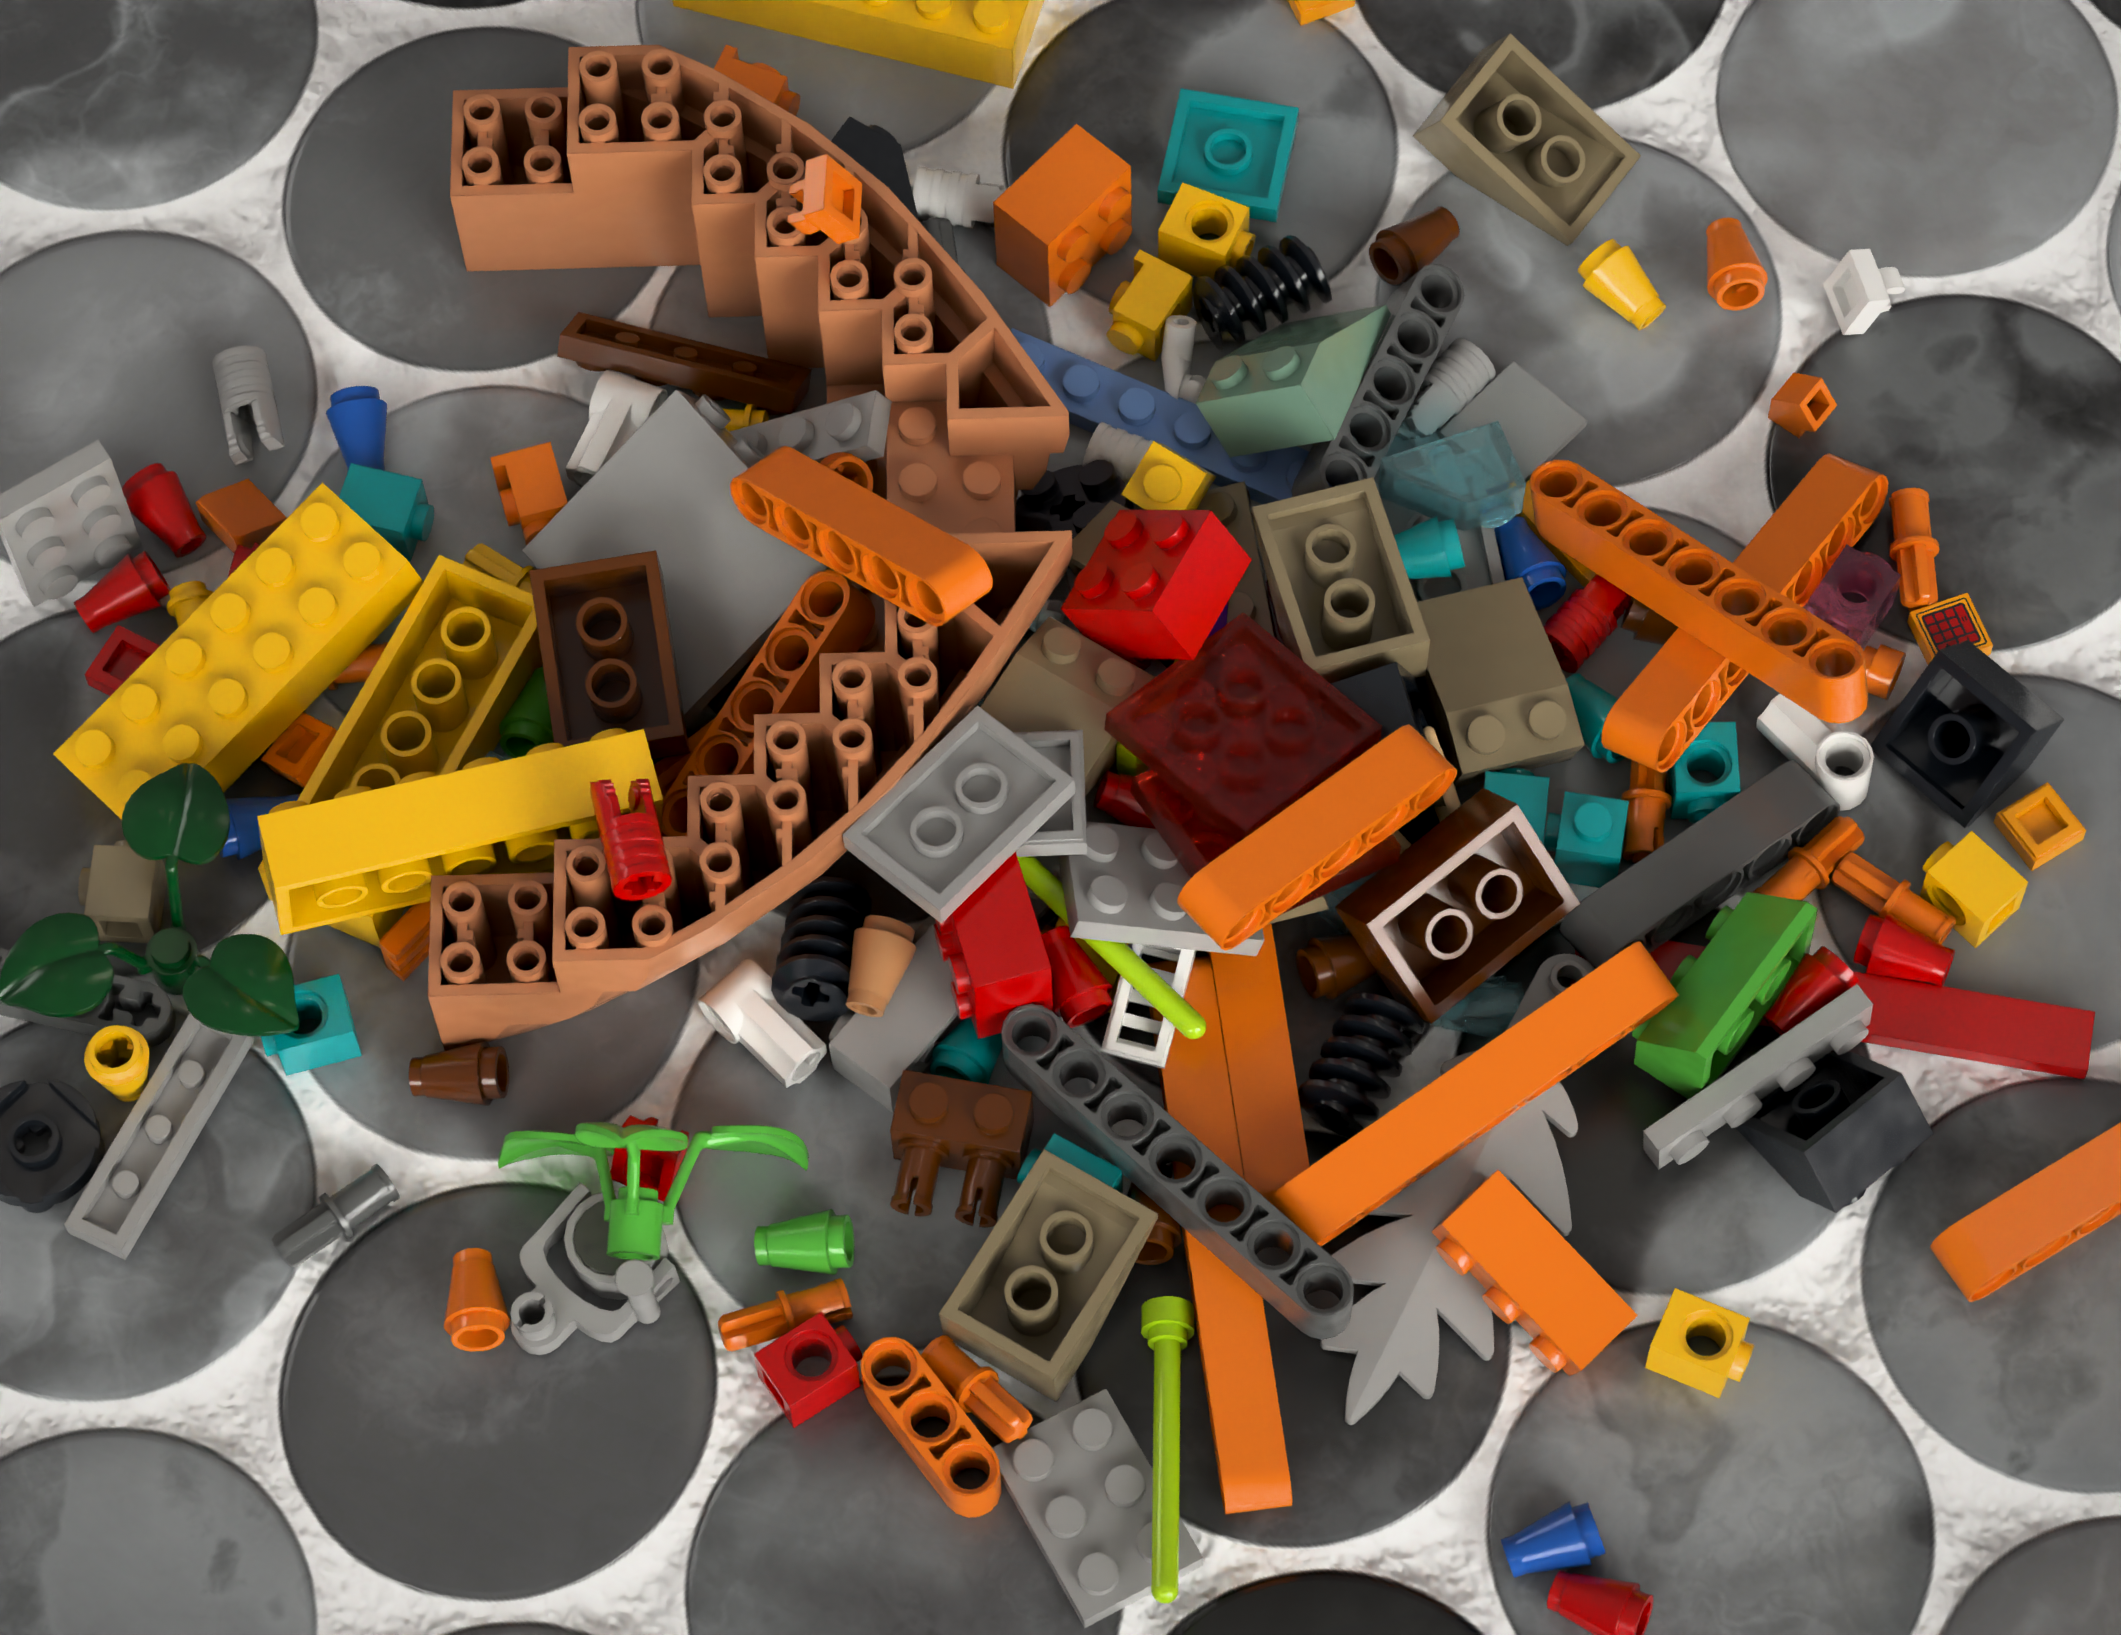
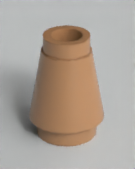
[846,915,917,1017]

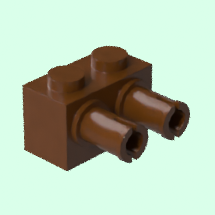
[890,1070,1034,1228]

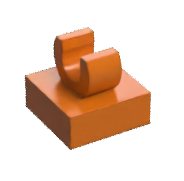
[787,154,862,244]

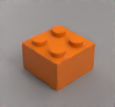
[993,123,1132,307]

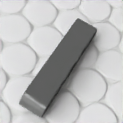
[1291,264,1465,497]
[1560,760,1840,969]

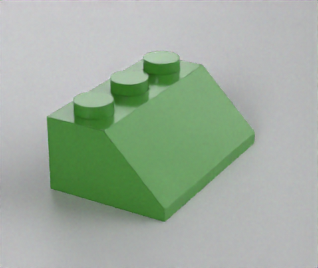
[1632,892,1818,1100]

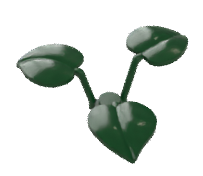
[0,763,300,1036]

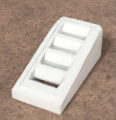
[1101,943,1197,1069]

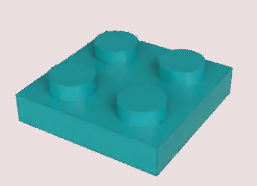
[1157,88,1299,222]

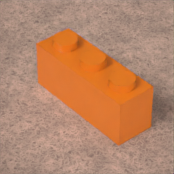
[1431,1170,1638,1376]

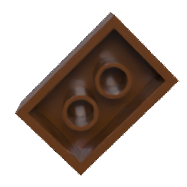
[529,550,690,759]
[1334,788,1581,1024]

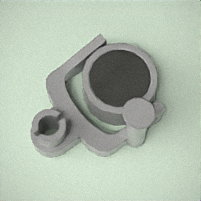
[510,1182,680,1355]

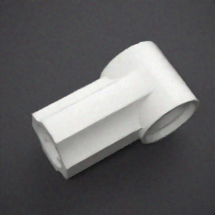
[565,370,668,488]
[1756,694,1874,811]
[697,958,827,1088]

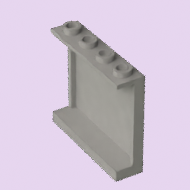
[522,389,849,732]

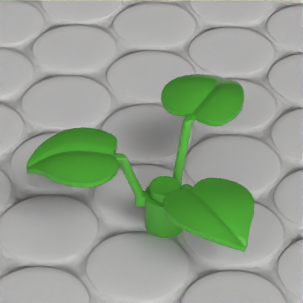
[498,1122,809,1261]

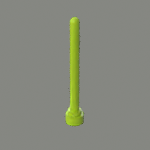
[1017,856,1206,1039]
[1141,1296,1194,1604]

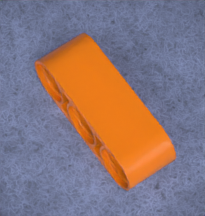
[861,1337,1002,1518]

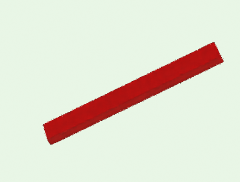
[1569,941,2095,1079]

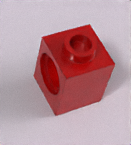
[754,1312,863,1428]

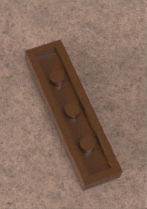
[557,312,812,415]

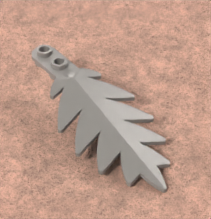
[1320,954,1595,1425]

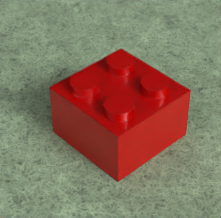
[1060,510,1252,660]
[933,851,1053,1039]

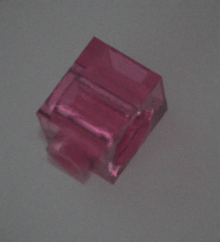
[1806,544,1901,649]

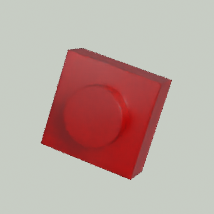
[84,625,160,696]

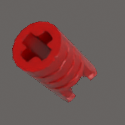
[1543,574,1631,673]
[590,779,672,901]

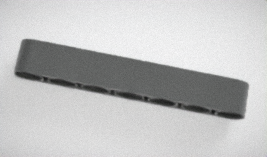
[1001,1004,1354,1340]

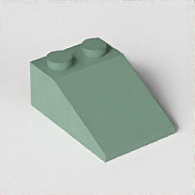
[1196,305,1391,457]

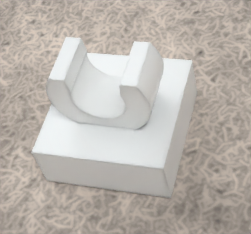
[1823,249,1905,335]

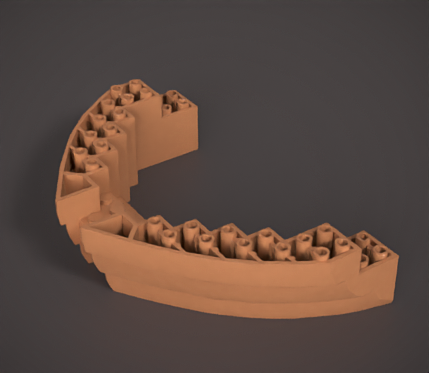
[428,45,1073,1051]

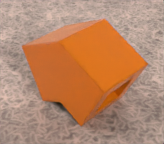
[1768,373,1837,438]

